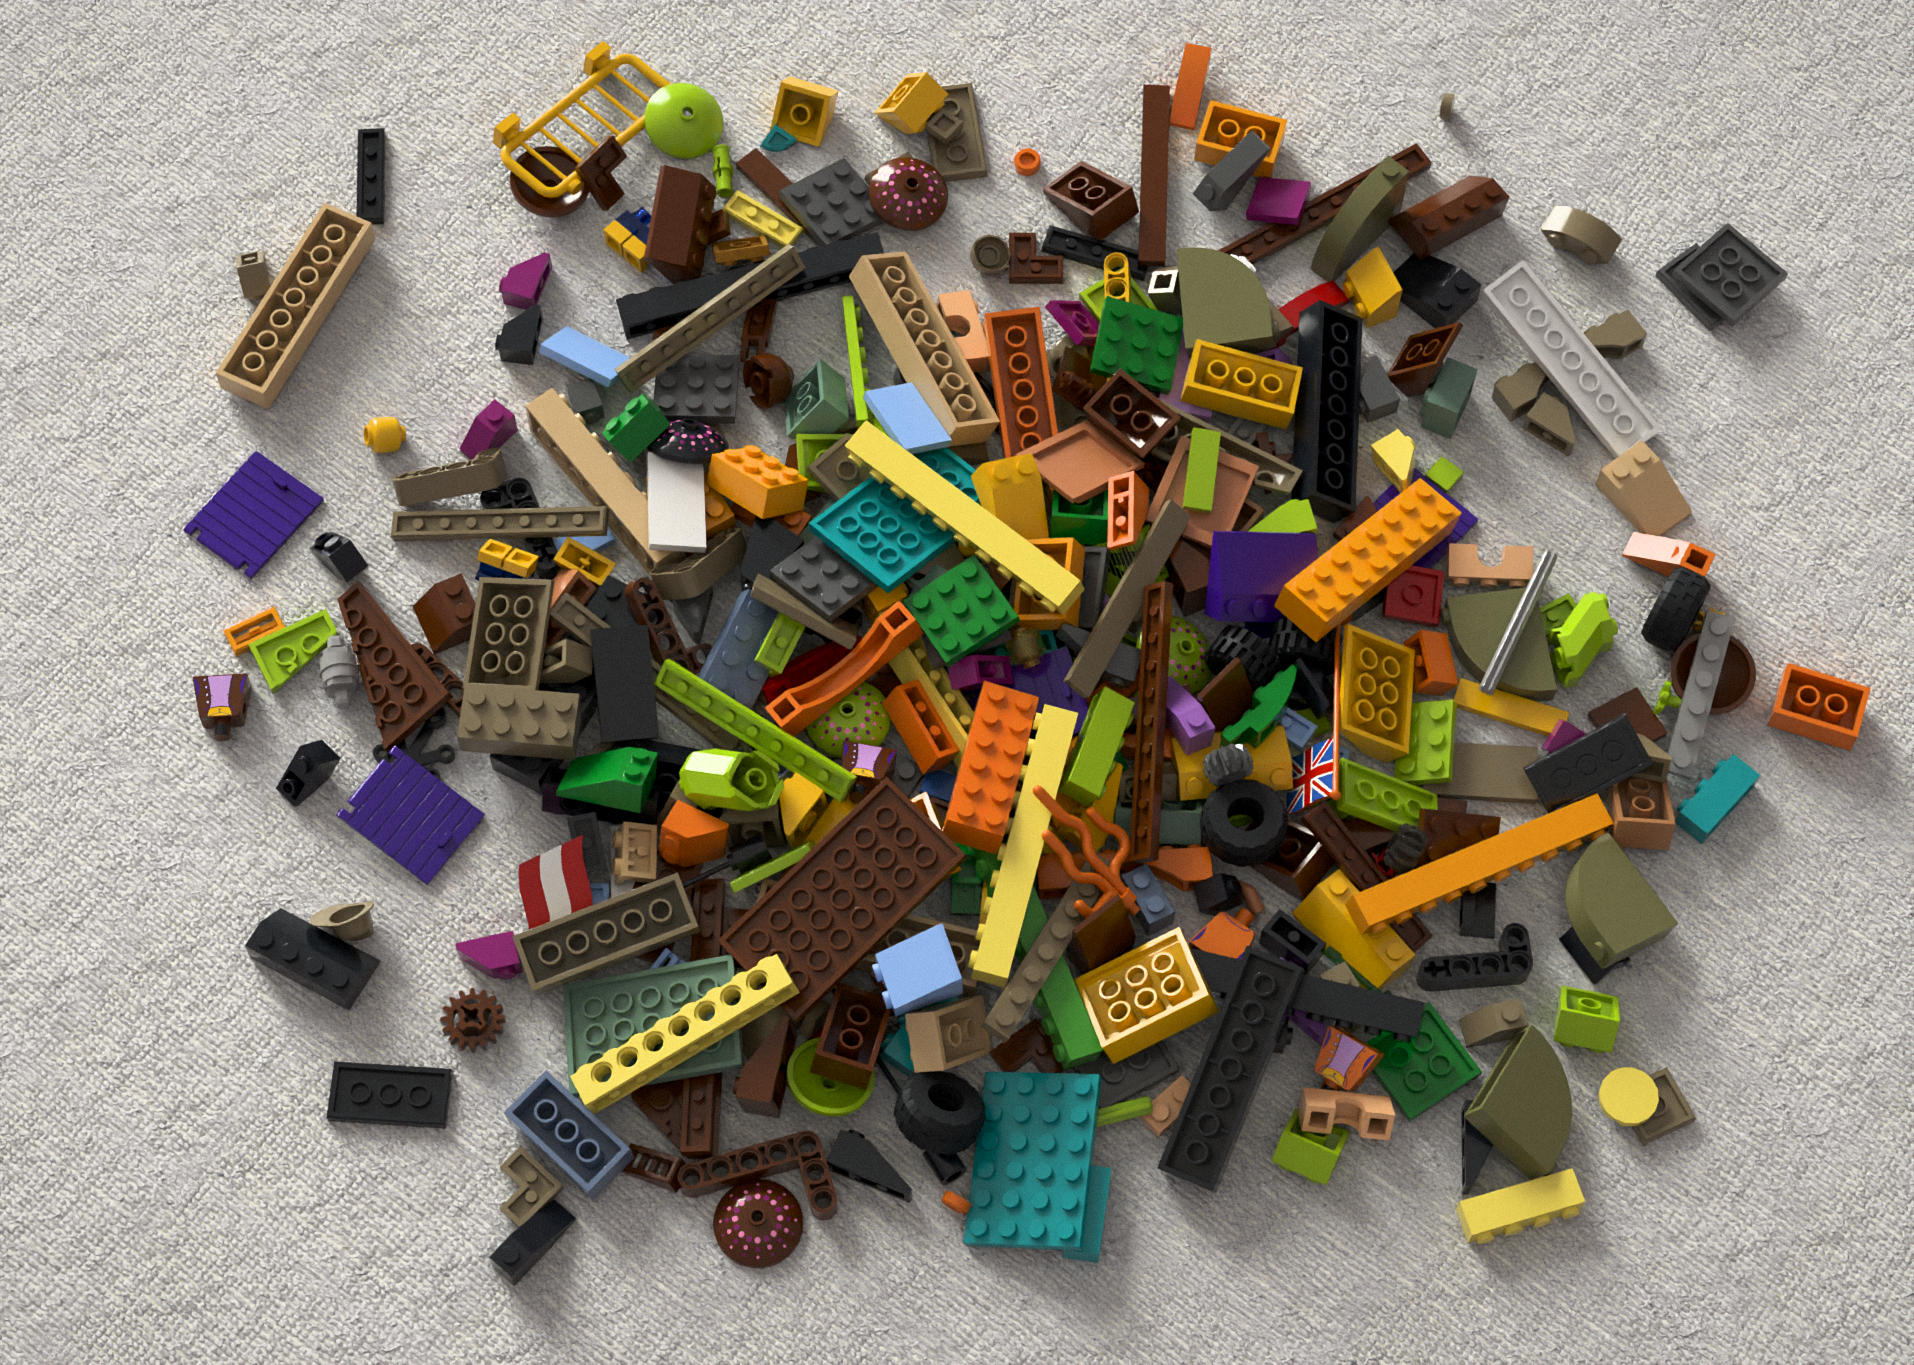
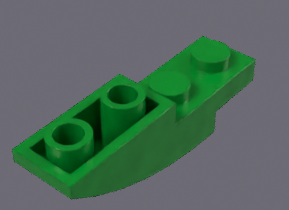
[1219,665,1297,749]
[950,842,982,916]

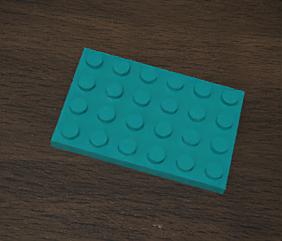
[809,447,981,593]
[963,1072,1102,1251]

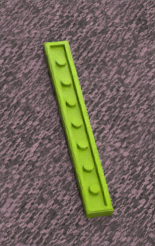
[654,659,857,803]

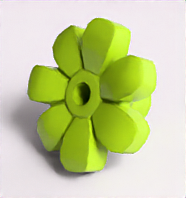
[1653,681,1682,715]

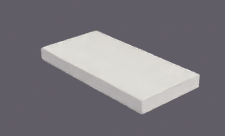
[646,452,706,553]

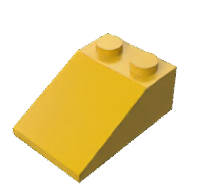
[971,453,1049,539]

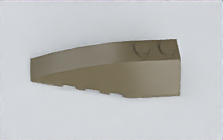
[1150,397,1303,495]

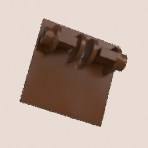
[1052,346,1107,411]

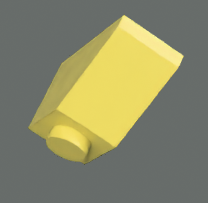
[1371,429,1416,493]

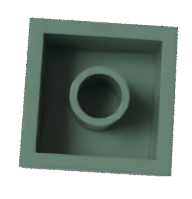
[1419,357,1478,439]

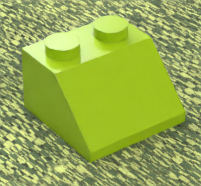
[1554,985,1620,1053]
[1271,1108,1350,1185]

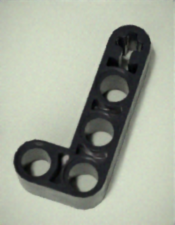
[480,477,561,580]
[1416,923,1533,992]

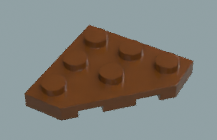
[1413,808,1501,870]
[631,1072,723,1160]

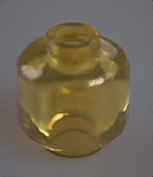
[1005,625,1046,669]

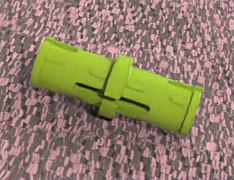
[712,144,734,198]

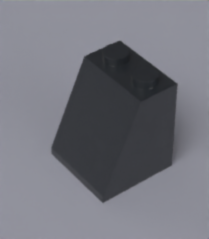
[740,516,804,592]

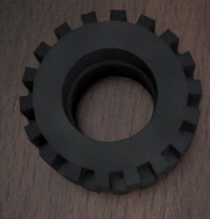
[1269,617,1342,676]
[1204,625,1282,692]

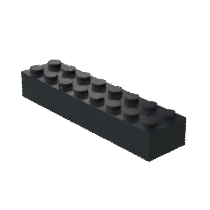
[1291,300,1363,523]
[490,575,657,795]
[1157,946,1305,1193]

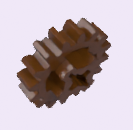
[440,988,506,1053]

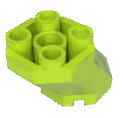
[1547,592,1618,688]
[679,749,784,811]

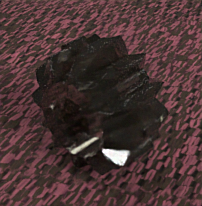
[1383,823,1427,874]

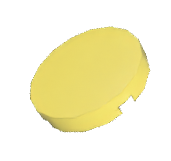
[1598,1067,1659,1126]

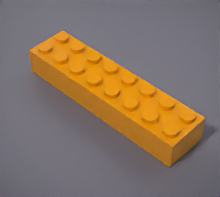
[1274,478,1462,642]

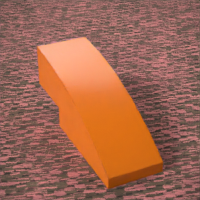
[1169,43,1212,130]

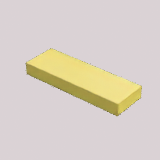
[722,190,804,248]

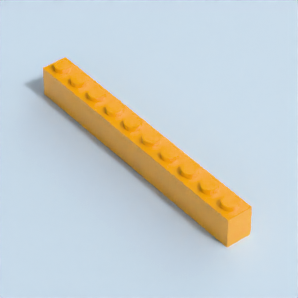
[1345,793,1614,935]

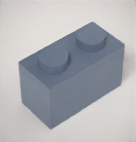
[1121,864,1175,936]

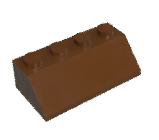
[644,165,716,284]
[1388,175,1510,260]

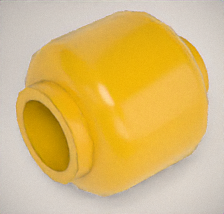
[363,417,406,453]

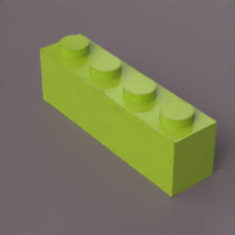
[1058,686,1135,807]

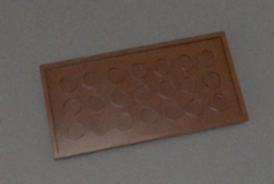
[717,777,968,1023]

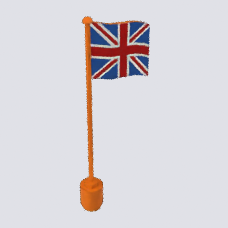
[1286,614,1352,815]

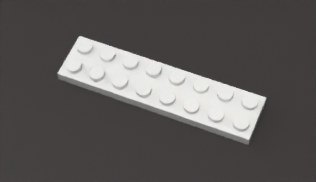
[1480,260,1662,459]

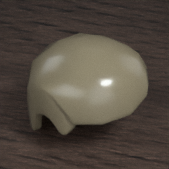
[970,234,1011,276]

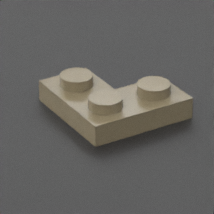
[499,1146,564,1228]

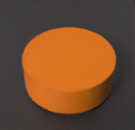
[1014,149,1041,176]
[941,1190,972,1215]

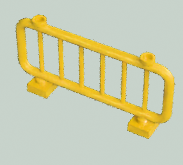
[493,41,670,198]

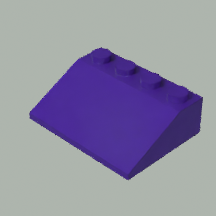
[1204,531,1319,622]

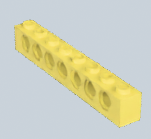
[570,954,800,1115]

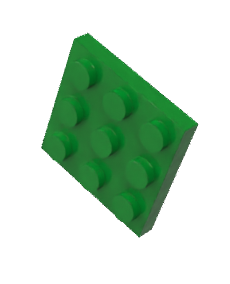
[1090,296,1183,395]
[903,555,1020,668]
[1366,1002,1482,1122]

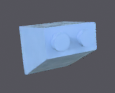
[872,924,963,1016]

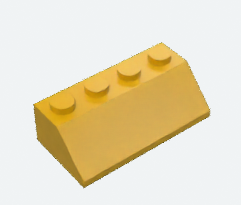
[1180,339,1303,430]
[1170,725,1293,801]
[1292,869,1415,992]

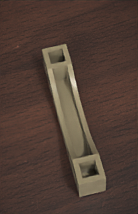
[1491,310,1647,422]

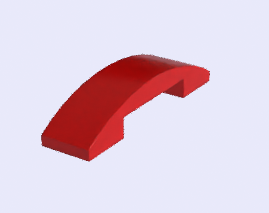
[1268,281,1350,351]
[762,636,862,705]

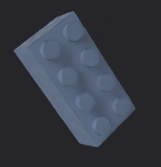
[698,589,779,710]
[504,1070,635,1201]

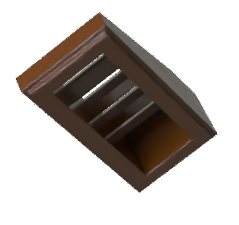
[621,1143,686,1192]

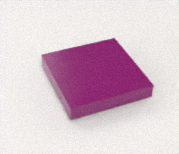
[1246,177,1312,225]
[1045,300,1099,346]

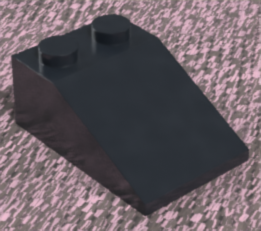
[1393,253,1482,328]

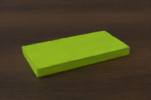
[1337,757,1438,840]

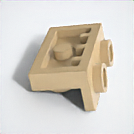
[611,821,657,885]

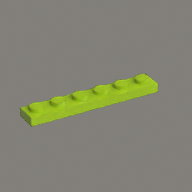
[842,295,874,430]

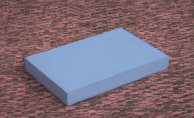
[539,326,630,387]
[863,382,952,454]

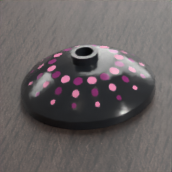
[647,418,729,464]

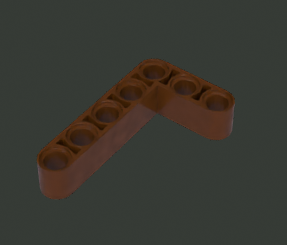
[678,1131,837,1221]

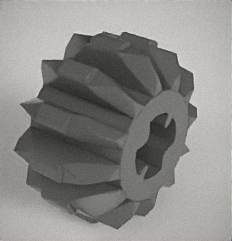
[1203,744,1254,786]

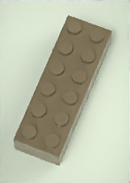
[512,873,701,996]

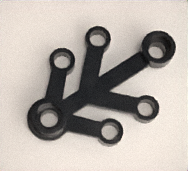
[373,707,455,780]

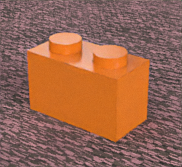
[1404,630,1458,696]

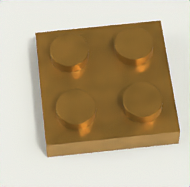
[712,235,770,266]

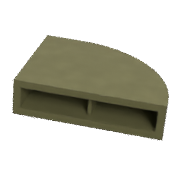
[1311,156,1409,282]
[1177,247,1280,359]
[1440,588,1557,702]
[1565,832,1678,969]
[1464,1025,1572,1180]

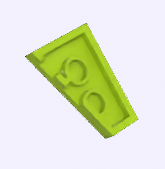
[248,609,338,694]

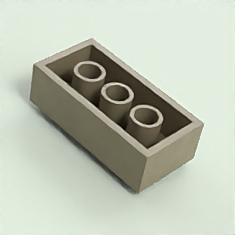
[457,685,582,760]

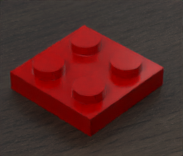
[1382,565,1444,627]

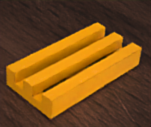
[223,606,285,657]

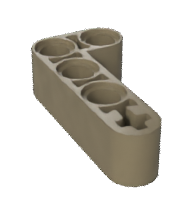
[392,448,508,506]
[650,527,747,600]

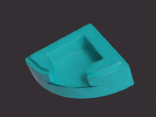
[760,124,797,152]

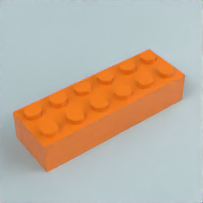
[984,306,1058,459]
[942,681,1039,854]

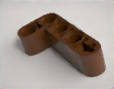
[625,577,713,675]

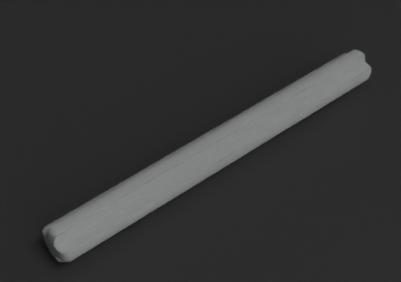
[1479,550,1557,695]

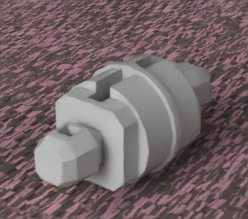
[319,635,359,709]

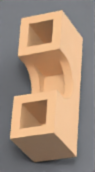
[936,290,990,373]
[1445,543,1533,589]
[1297,1087,1395,1141]

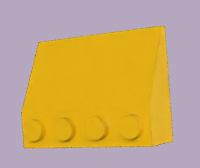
[1339,624,1415,763]
[1074,927,1220,1064]

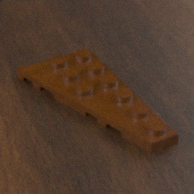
[337,581,453,752]

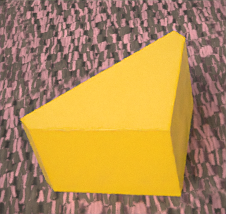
[553,536,616,588]

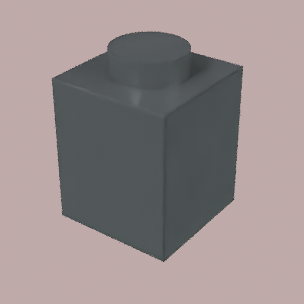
[567,378,605,425]

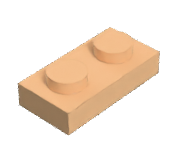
[1139,1075,1191,1137]

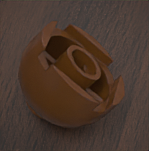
[743,353,794,410]

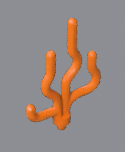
[1033,785,1140,918]

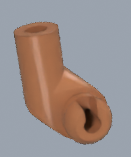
[1238,880,1265,915]

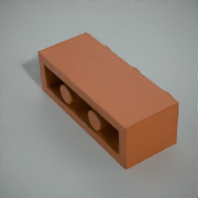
[882,680,960,775]

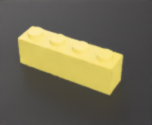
[1456,1168,1585,1244]

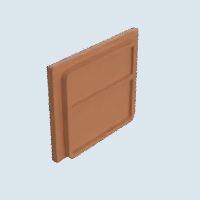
[1015,420,1145,503]
[1144,435,1259,548]

